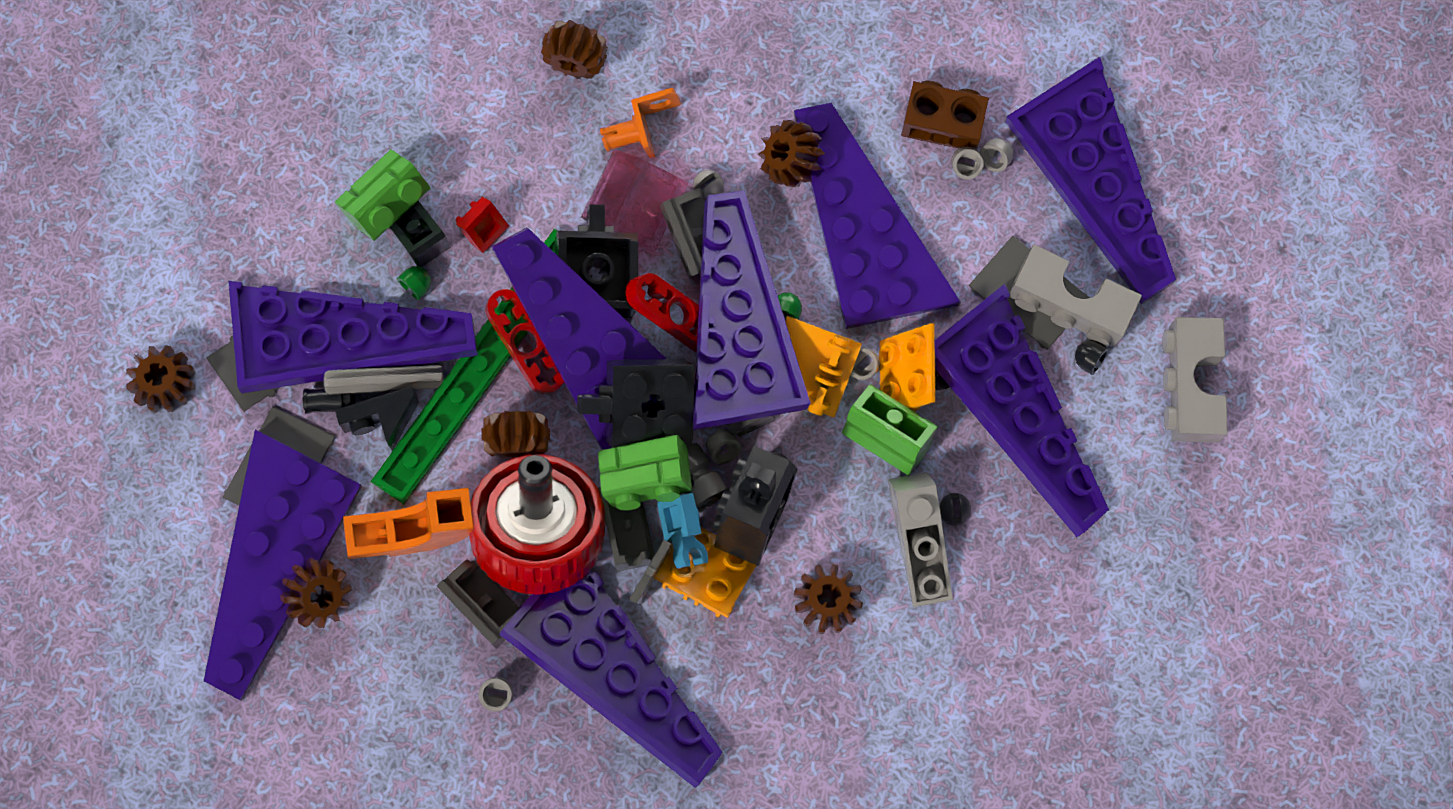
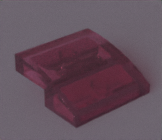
[580,149,688,252]

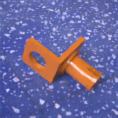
[600,88,681,158]

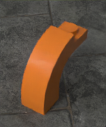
[343,488,473,559]

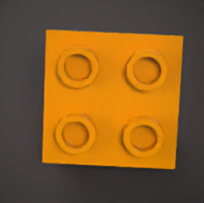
[785,316,862,418]
[879,323,935,412]
[654,527,757,618]

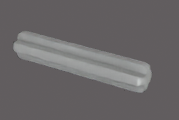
[324,364,444,395]

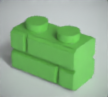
[334,149,431,241]
[842,384,938,476]
[598,435,692,510]

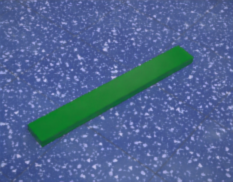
[370,229,557,505]

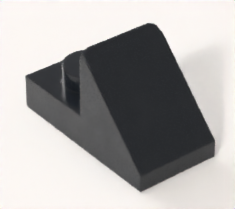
[390,200,451,267]
[335,386,419,451]

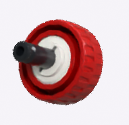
[469,454,605,595]

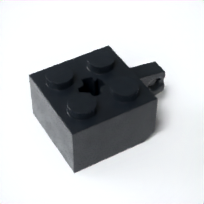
[554,204,638,318]
[577,359,694,448]
[711,446,798,566]

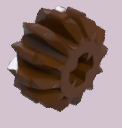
[541,20,608,79]
[758,120,826,187]
[126,345,196,413]
[481,410,550,458]
[280,558,352,628]
[794,564,863,634]

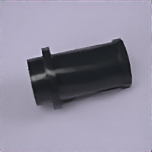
[302,388,355,414]

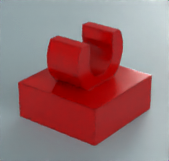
[455,196,509,253]

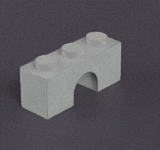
[1009,244,1142,347]
[1162,317,1228,443]

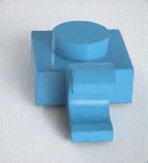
[657,493,708,569]

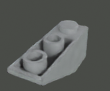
[888,472,953,607]

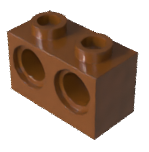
[901,80,989,150]

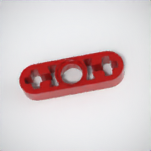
[626,273,699,353]
[485,289,564,394]

